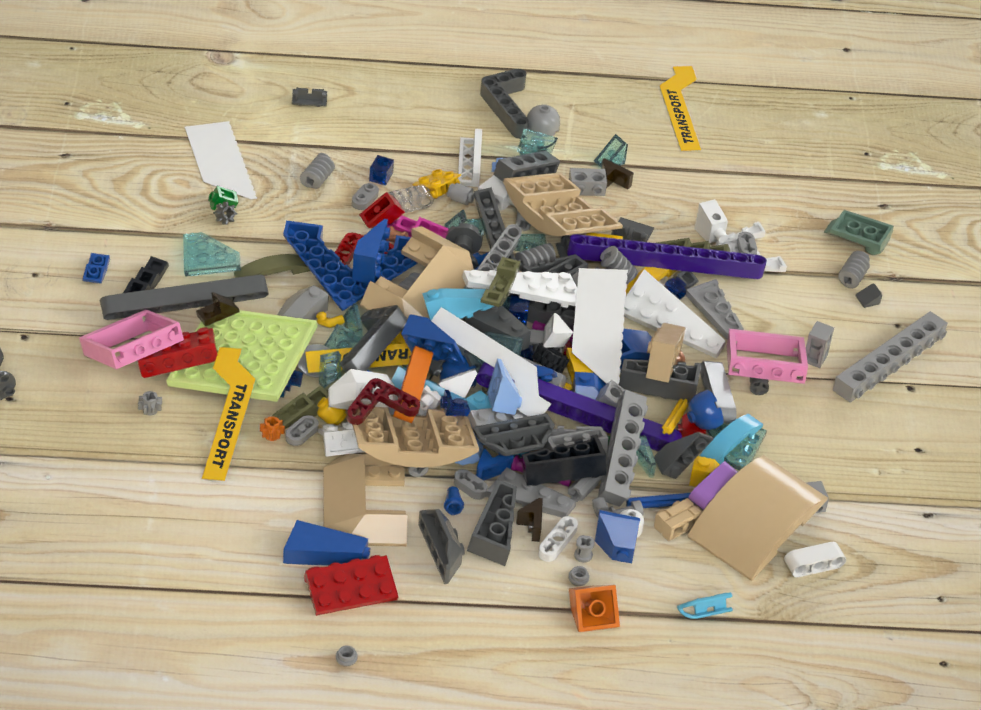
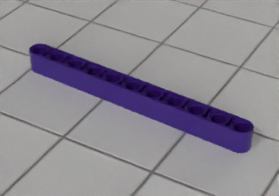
[567,234,767,279]
[476,362,682,452]

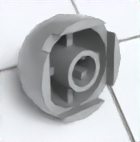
[527,104,560,137]

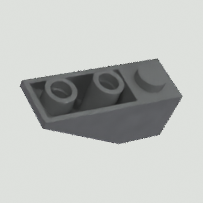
[654,432,713,479]

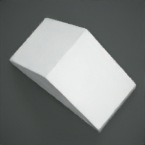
[543,313,573,348]
[438,368,477,398]

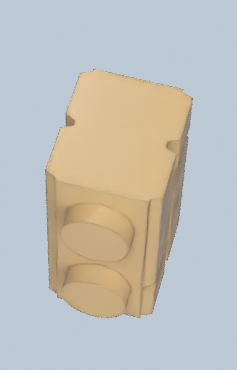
[654,498,702,541]

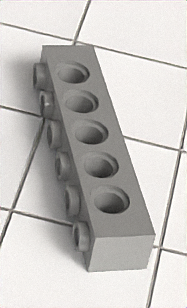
[598,389,648,507]

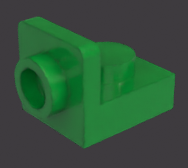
[208,185,239,210]

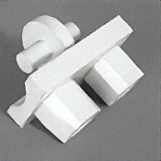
[416,386,442,416]

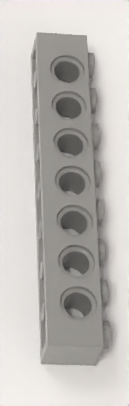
[833,311,948,403]

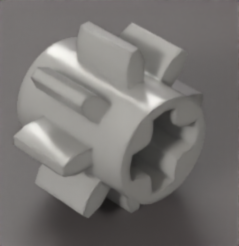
[138,391,162,416]

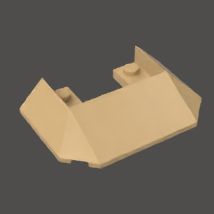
[360,226,474,330]
[323,454,407,547]

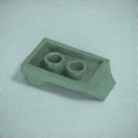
[824,210,894,255]

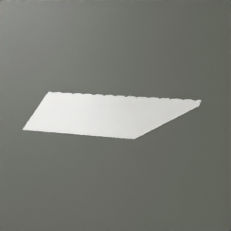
[185,121,257,199]
[572,268,628,384]

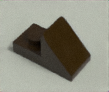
[601,158,634,189]
[196,292,240,326]
[516,498,543,542]

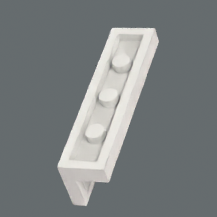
[458,129,482,187]

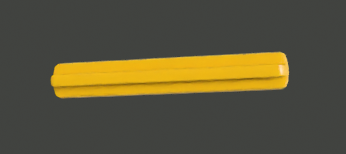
[662,398,688,435]

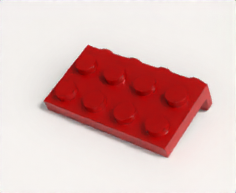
[137,327,218,378]
[304,555,399,616]

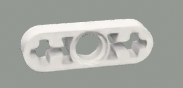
[538,516,578,562]

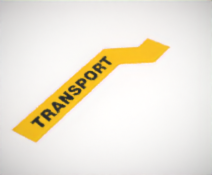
[659,66,701,151]

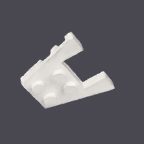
[715,222,787,272]

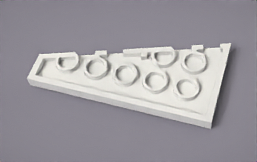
[623,269,725,358]
[462,270,577,308]

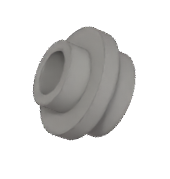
[568,566,589,586]
[336,645,358,666]

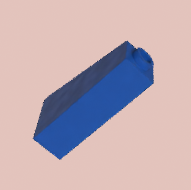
[283,520,371,566]

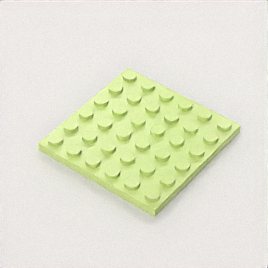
[166,310,318,402]

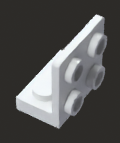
[318,422,364,457]

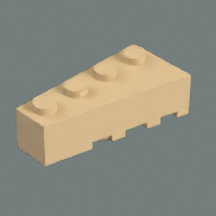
[646,323,686,383]

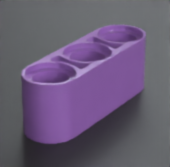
[689,461,738,510]

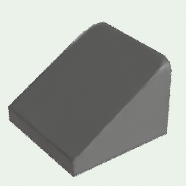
[670,271,699,290]
[856,283,882,308]

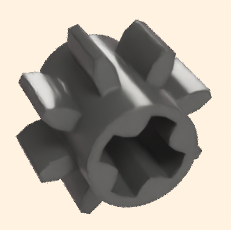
[213,202,237,225]

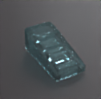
[510,234,547,252]
[319,351,342,388]
[636,435,656,478]

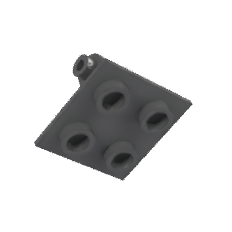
[611,217,654,242]

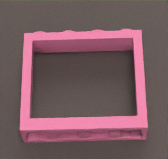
[79,309,184,369]
[726,329,808,384]

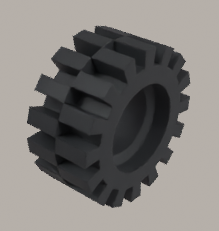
[532,343,569,374]

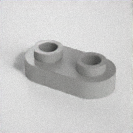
[352,183,379,210]
[285,415,319,446]

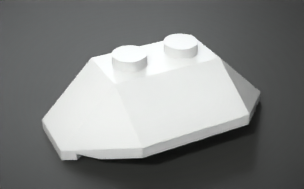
[328,369,398,415]

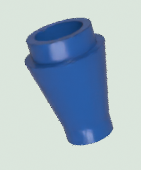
[444,486,464,515]

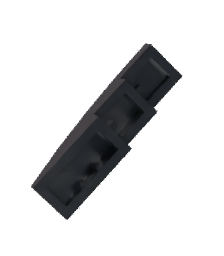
[123,256,169,293]

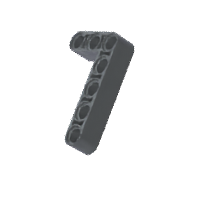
[480,69,529,139]
[340,305,408,373]

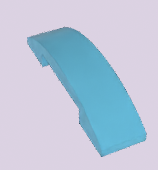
[699,414,763,464]

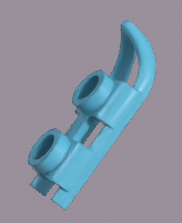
[677,592,733,619]

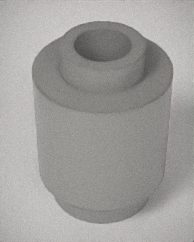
[447,183,475,205]

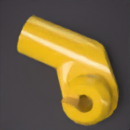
[316,312,345,328]

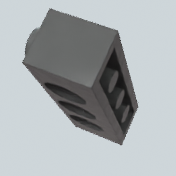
[493,150,560,181]

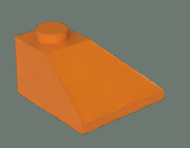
[569,585,620,632]

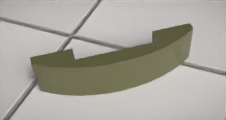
[234,254,310,278]
[481,257,521,307]

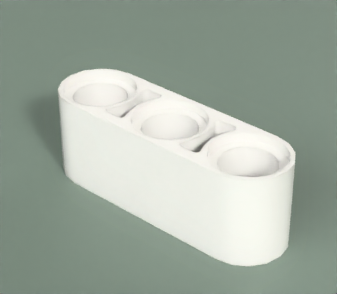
[784,542,846,577]

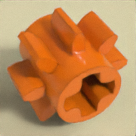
[260,416,285,441]

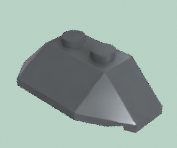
[473,413,555,456]
[418,509,465,584]

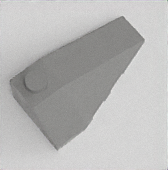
[277,285,328,320]

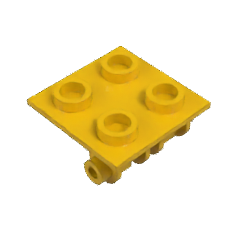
[412,169,461,199]

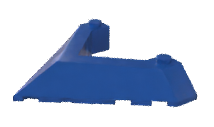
[283,220,418,311]

